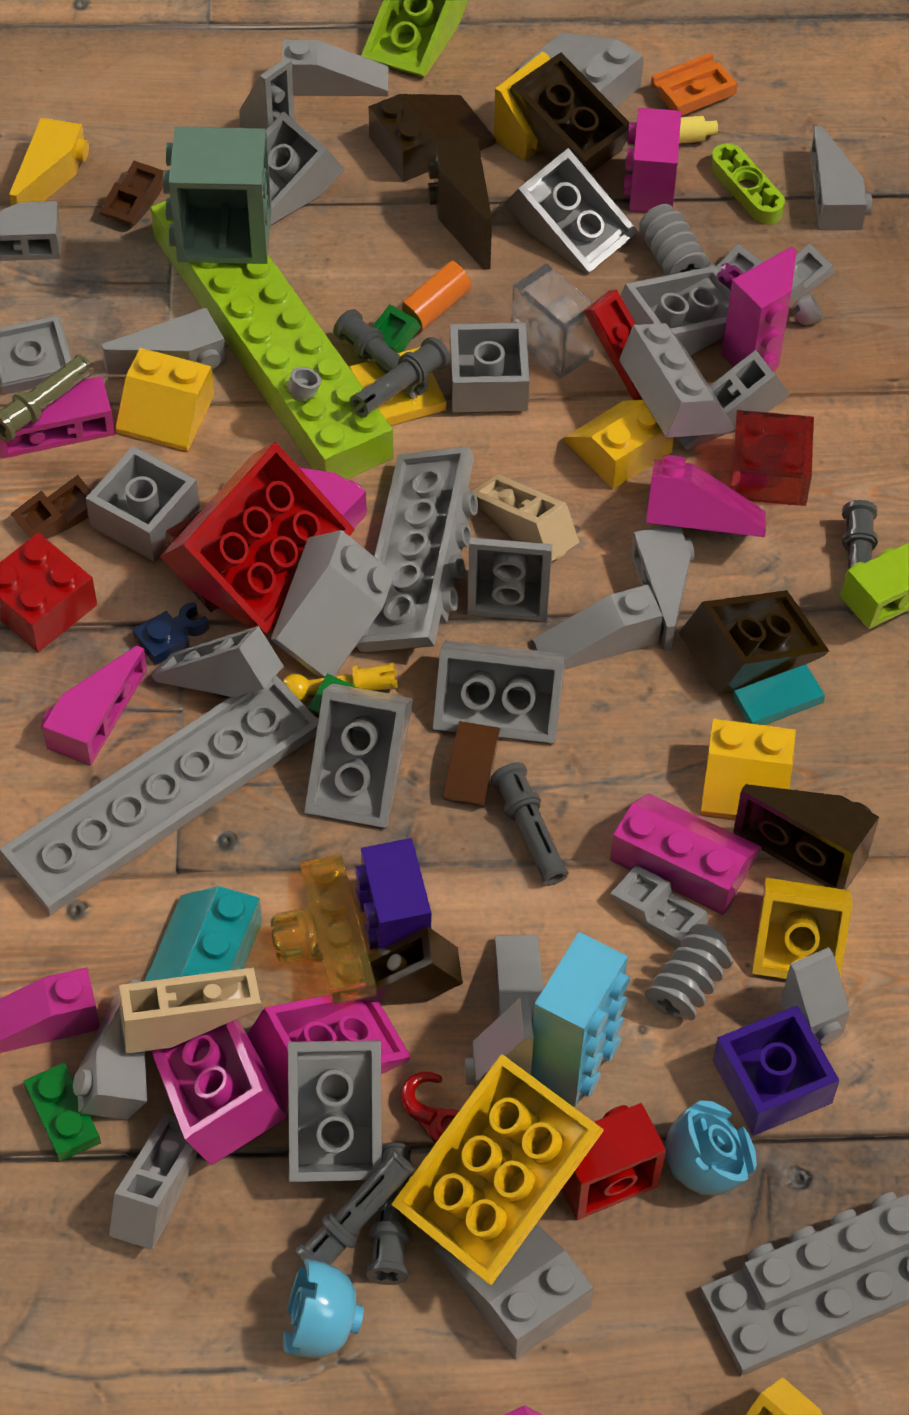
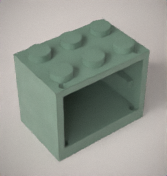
[163,127,272,264]

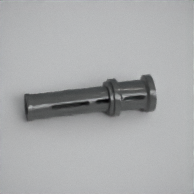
[333,309,428,398]
[350,337,450,418]
[842,500,878,615]
[491,762,569,886]
[366,1142,411,1285]
[295,1150,416,1265]

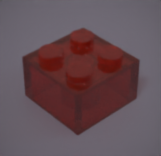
[729,410,814,506]

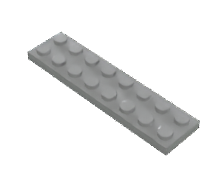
[0,676,318,915]

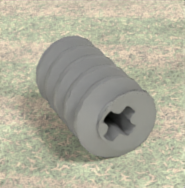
[639,203,709,276]
[645,923,733,1021]

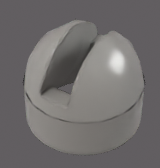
[792,292,823,326]
[288,367,321,402]

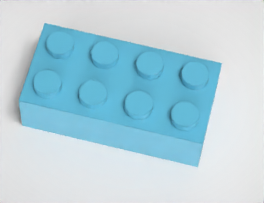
[531,932,630,1108]

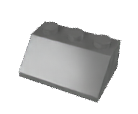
[619,323,735,438]
[433,640,566,743]

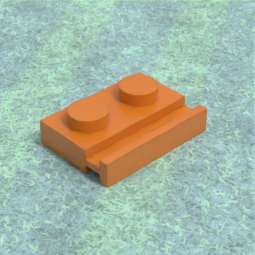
[651,52,738,116]

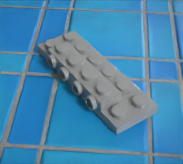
[356,446,478,652]
[699,1192,909,1376]

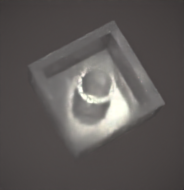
[511,263,596,379]

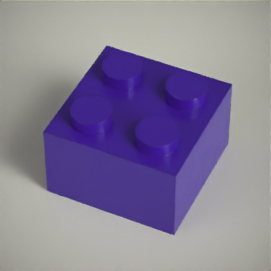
[354,838,432,951]
[713,1005,840,1136]

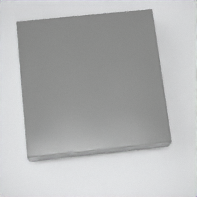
[0,315,72,395]

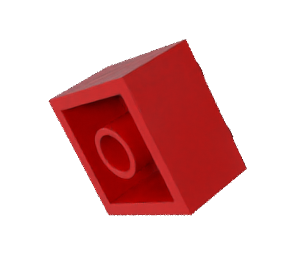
[0,532,97,652]
[562,1103,666,1220]

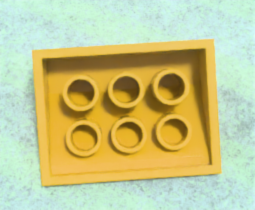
[391,1053,604,1286]

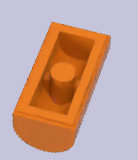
[402,260,471,334]

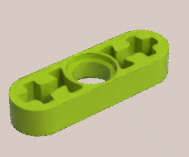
[711,143,785,225]

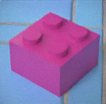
[623,108,681,213]

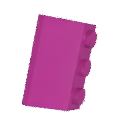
[721,246,797,372]
[610,793,762,915]

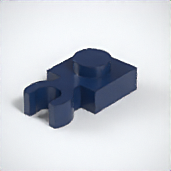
[132,602,209,666]

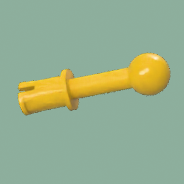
[282,662,398,704]

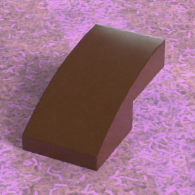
[99,160,164,226]
[11,475,91,539]
[443,721,500,807]

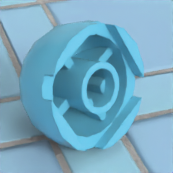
[665,1101,757,1195]
[283,1259,364,1358]

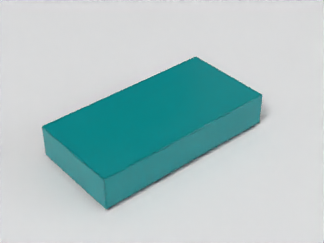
[732,664,825,725]

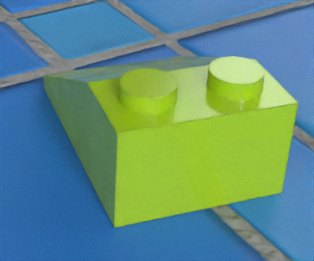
[361,0,469,78]

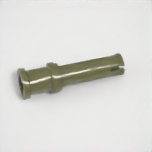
[0,354,94,442]

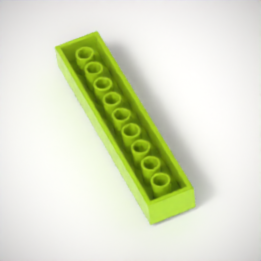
[150,201,394,479]

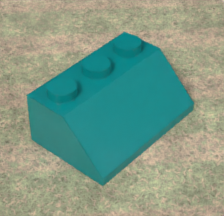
[145,886,262,981]

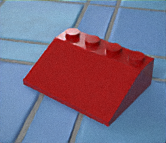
[160,441,355,635]

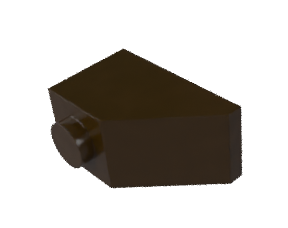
[357,926,463,1001]

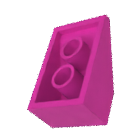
[646,455,766,537]
[247,989,411,1111]
[151,1019,288,1165]

